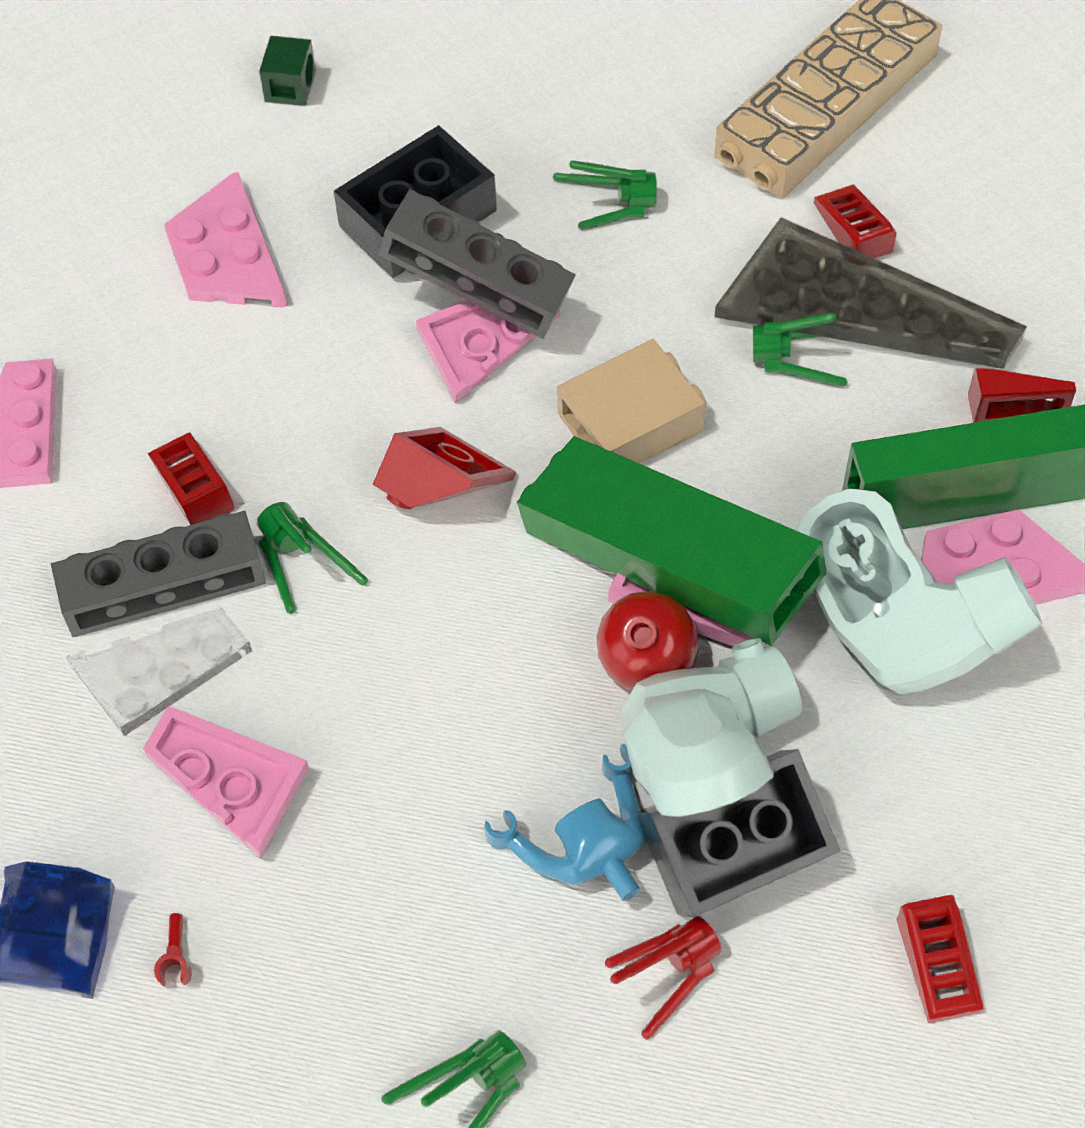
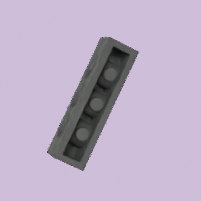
[378,189,576,339]
[50,510,266,637]

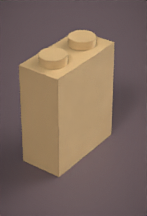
[557,338,707,463]

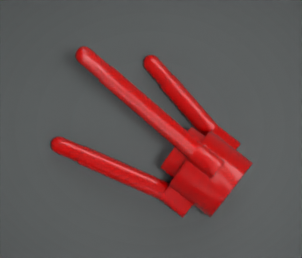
[605,916,722,1039]

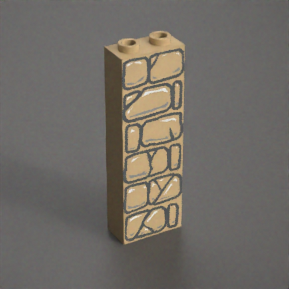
[714,0,943,199]

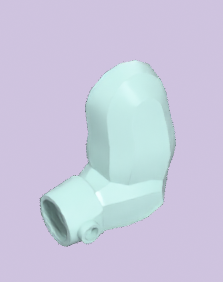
[796,489,1043,695]
[621,638,802,816]

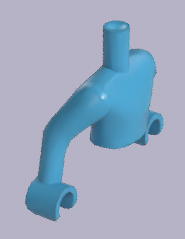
[485,744,646,901]

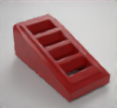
[814,184,897,265]
[968,368,1077,423]
[148,432,235,525]
[896,895,984,1024]

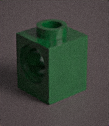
[259,35,316,106]

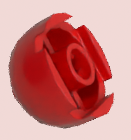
[596,591,700,692]

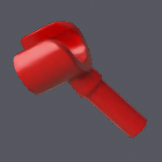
[154,913,192,987]

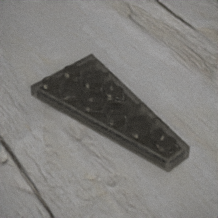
[714,217,1027,369]

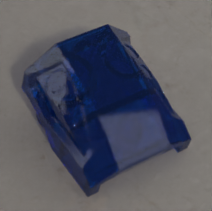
[0,861,115,999]

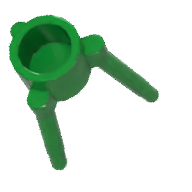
[553,160,657,230]
[753,313,857,387]
[257,502,368,614]
[381,1030,526,1128]

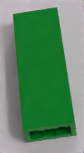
[842,404,1085,529]
[517,436,826,646]

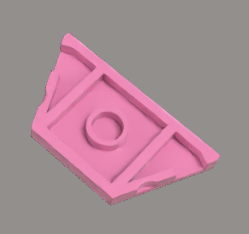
[164,172,287,308]
[921,509,1085,604]

